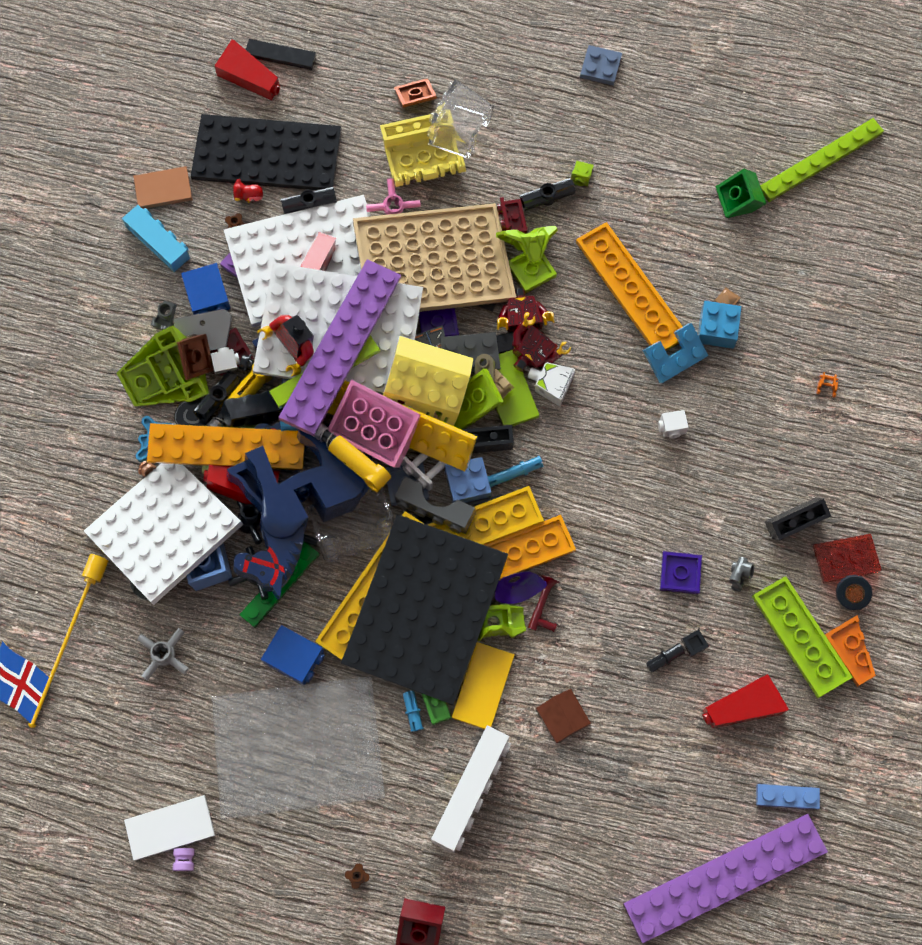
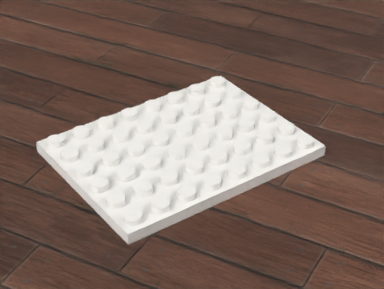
[224,195,371,327]
[253,262,423,394]

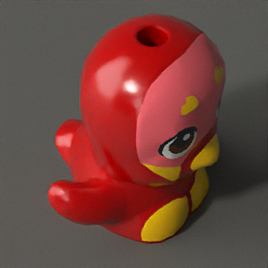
[233,179,263,203]

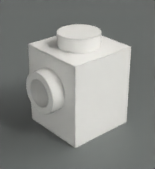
[211,347,240,375]
[658,410,689,439]

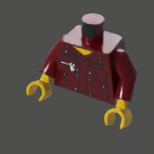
[497,288,555,333]
[512,312,571,372]

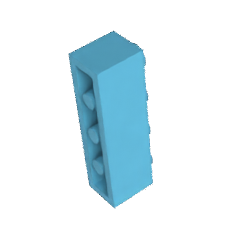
[122,205,190,272]

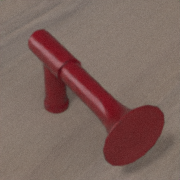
[528,575,560,632]

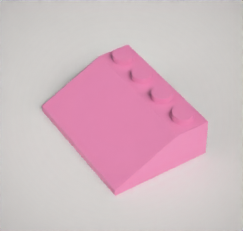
[328,380,421,468]

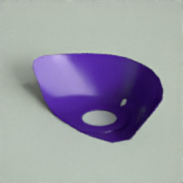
[495,572,547,604]

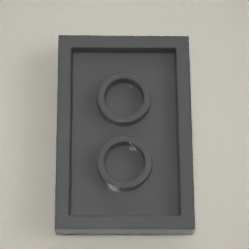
[440,332,501,373]

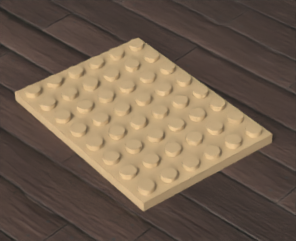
[353,203,516,312]

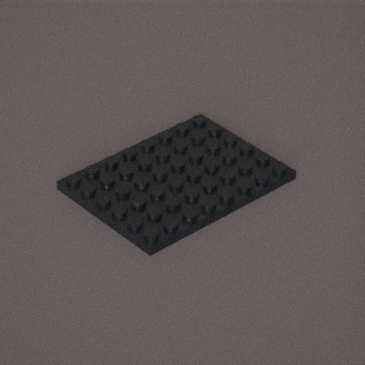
[341,515,508,705]

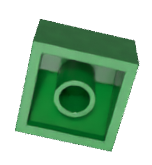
[715,168,766,218]

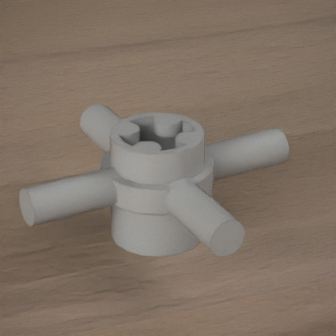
[137,628,189,681]

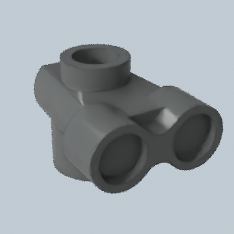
[151,301,177,330]
[729,557,755,592]

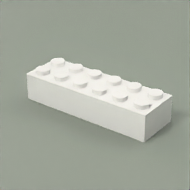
[431,725,511,854]

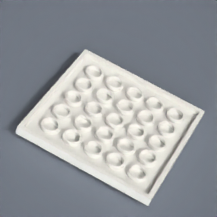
[84,463,243,605]

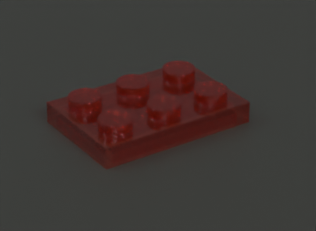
[813,534,882,583]

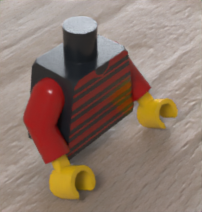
[257,315,314,377]

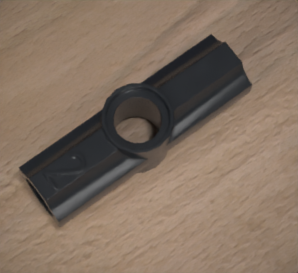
[520,178,576,211]
[281,187,337,214]
[193,371,241,422]

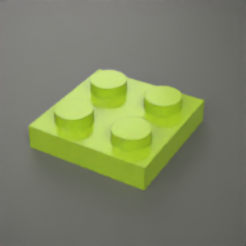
[509,253,557,293]

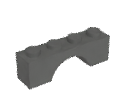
[395,477,476,534]

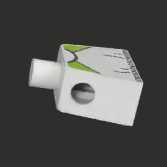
[528,362,575,406]

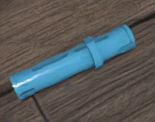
[487,456,544,488]

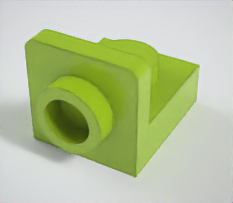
[571,161,594,187]

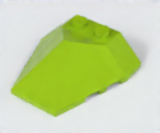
[116,326,209,406]

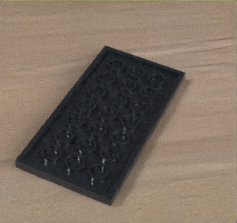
[191,114,342,191]

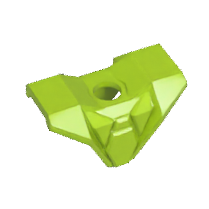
[496,226,558,262]
[478,603,526,641]

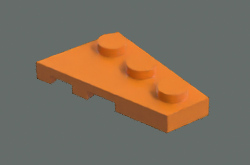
[825,615,876,687]

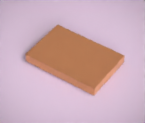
[133,166,193,209]

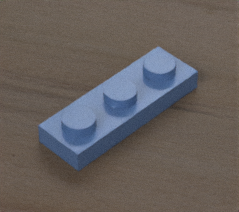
[756,784,820,810]

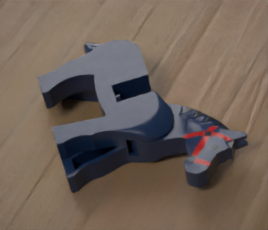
[227,422,372,600]

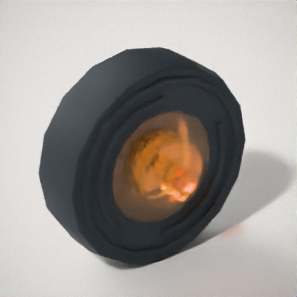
[836,575,873,611]

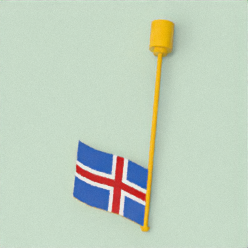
[0,554,109,728]

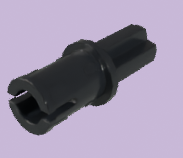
[646,643,685,672]

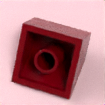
[396,898,446,945]

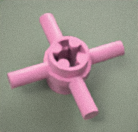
[366,178,421,215]

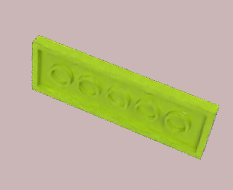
[752,576,853,698]

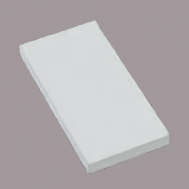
[124,795,215,861]

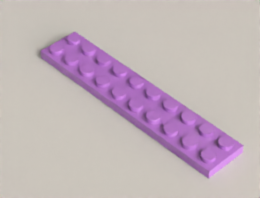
[279,259,401,436]
[623,814,828,943]

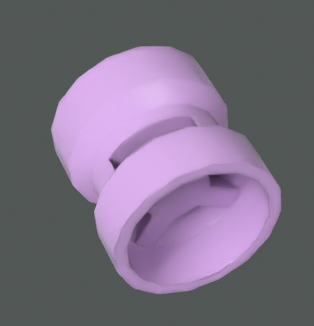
[173,848,195,871]

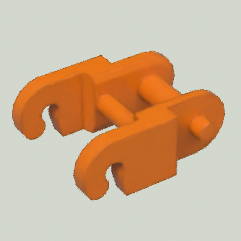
[816,372,838,398]

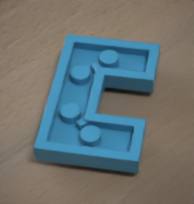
[643,323,708,383]

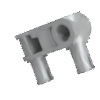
[173,310,232,351]

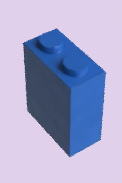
[181,263,231,315]
[261,625,325,686]

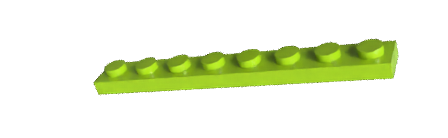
[760,118,884,202]

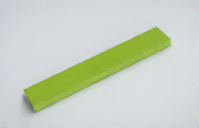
[269,335,380,409]

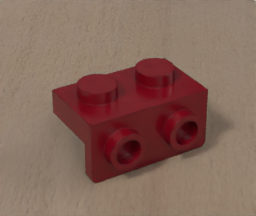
[497,197,528,234]

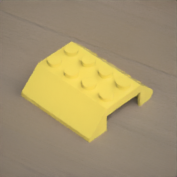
[380,110,466,187]
[382,336,473,426]

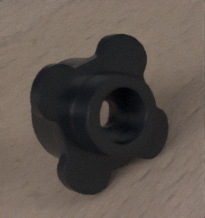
[239,354,254,374]

